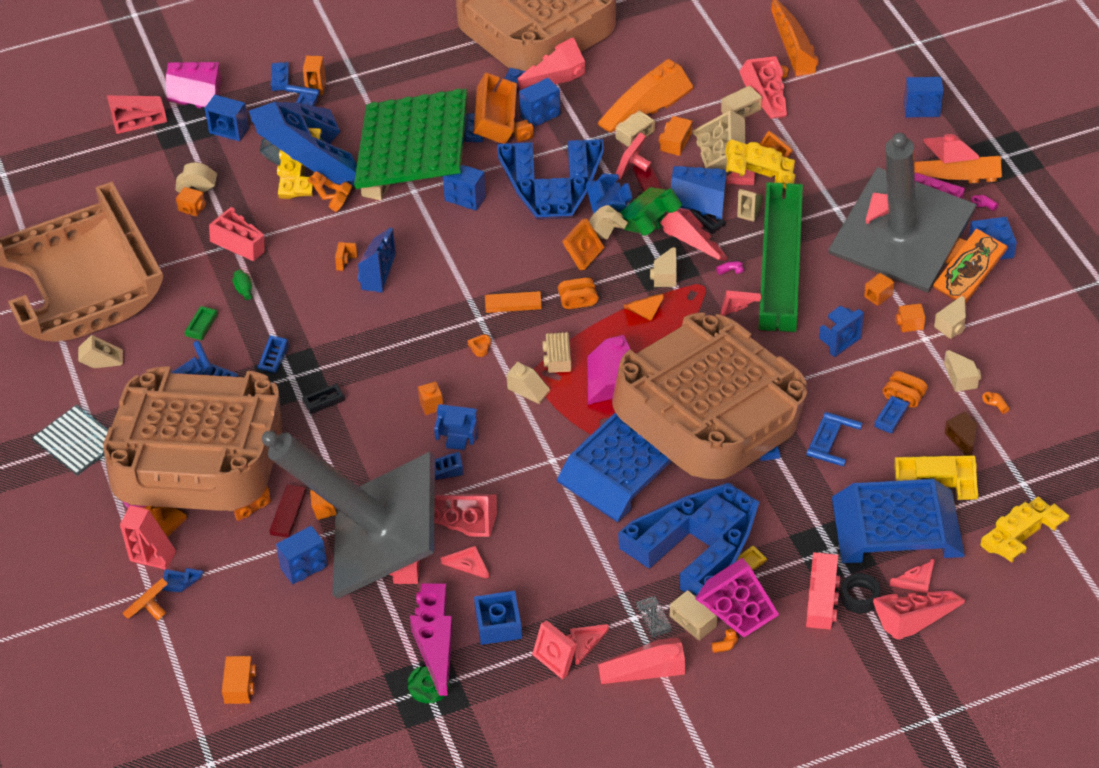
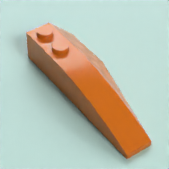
[771,0,818,76]
[598,58,693,133]
[915,156,1002,183]

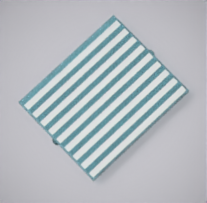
[32,405,108,476]

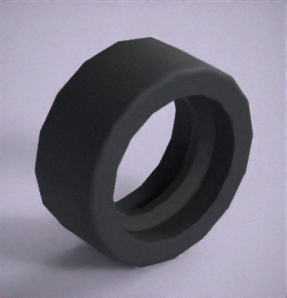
[840,573,881,614]

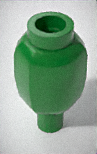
[232,270,252,300]

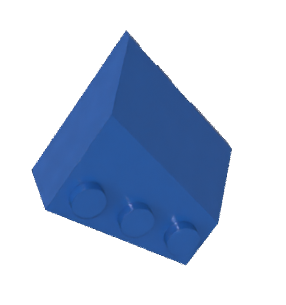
[671,166,727,219]

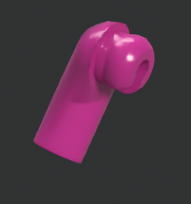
[971,195,999,211]
[716,261,745,275]

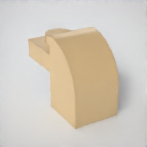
[175,163,217,193]
[589,205,628,239]

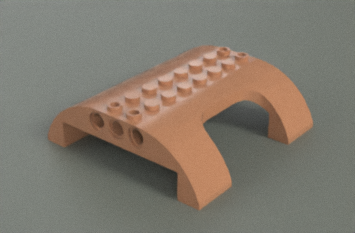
[0,182,163,342]

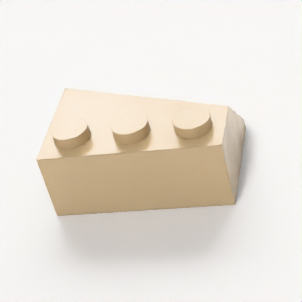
[693,110,745,169]

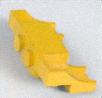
[277,128,322,199]
[725,139,795,189]
[894,456,978,500]
[980,496,1069,563]

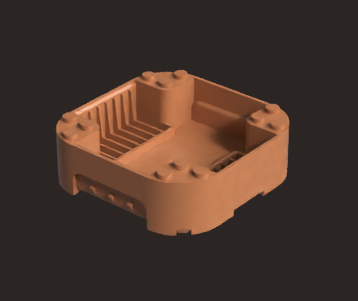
[456,0,616,71]
[612,313,807,479]
[103,366,282,511]

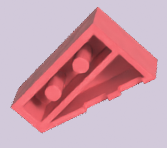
[107,95,167,134]
[209,207,265,261]
[806,552,840,630]

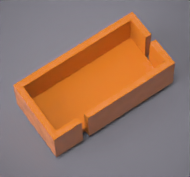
[473,72,517,144]

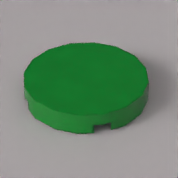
[408,666,450,703]

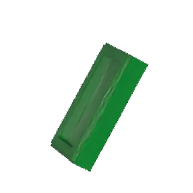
[185,306,218,340]

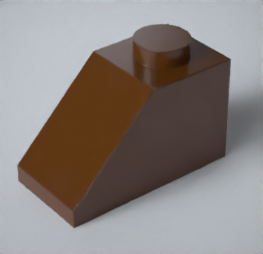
[944,411,977,456]

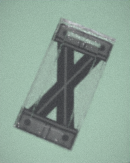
[636,596,672,638]

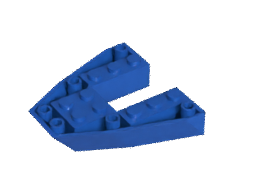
[249,102,357,189]
[497,139,604,220]
[618,483,759,595]

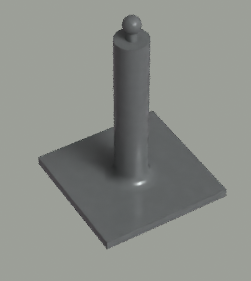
[828,133,977,293]
[261,430,435,599]

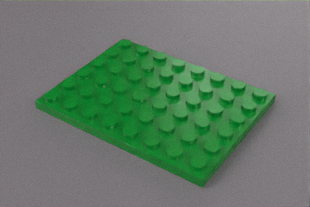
[354,89,468,189]

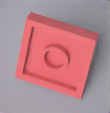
[616,133,651,179]
[532,621,577,679]

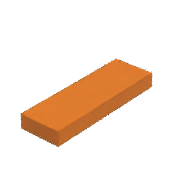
[485,291,542,313]

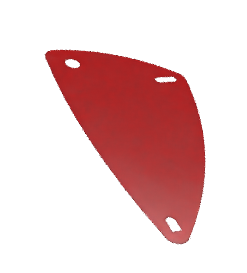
[533,284,706,435]

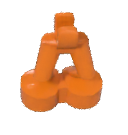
[308,172,352,212]

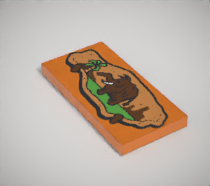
[933,229,1008,304]

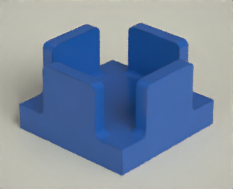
[586,173,632,214]
[819,306,864,357]
[434,404,479,450]

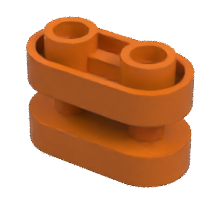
[558,278,598,309]
[883,371,928,408]

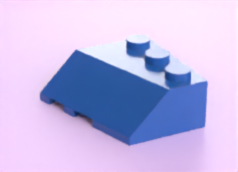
[358,228,396,293]

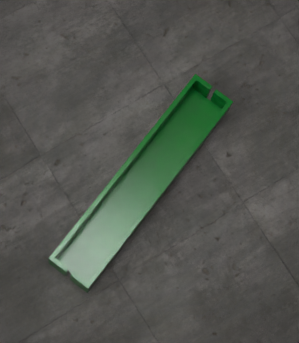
[759,182,803,332]

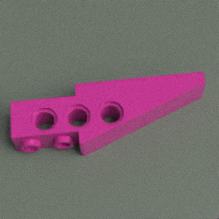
[410,584,453,696]

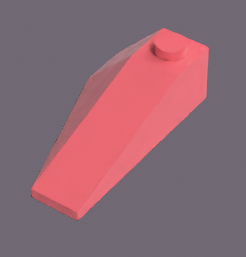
[518,37,585,91]
[739,56,787,119]
[923,134,979,163]
[660,208,728,261]
[434,494,497,537]
[873,591,965,639]
[598,638,685,684]

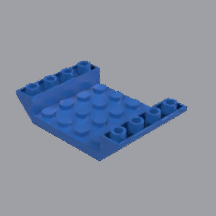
[557,412,672,522]
[832,479,965,563]

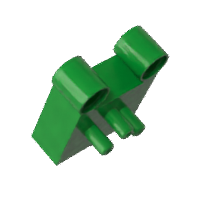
[620,187,682,236]

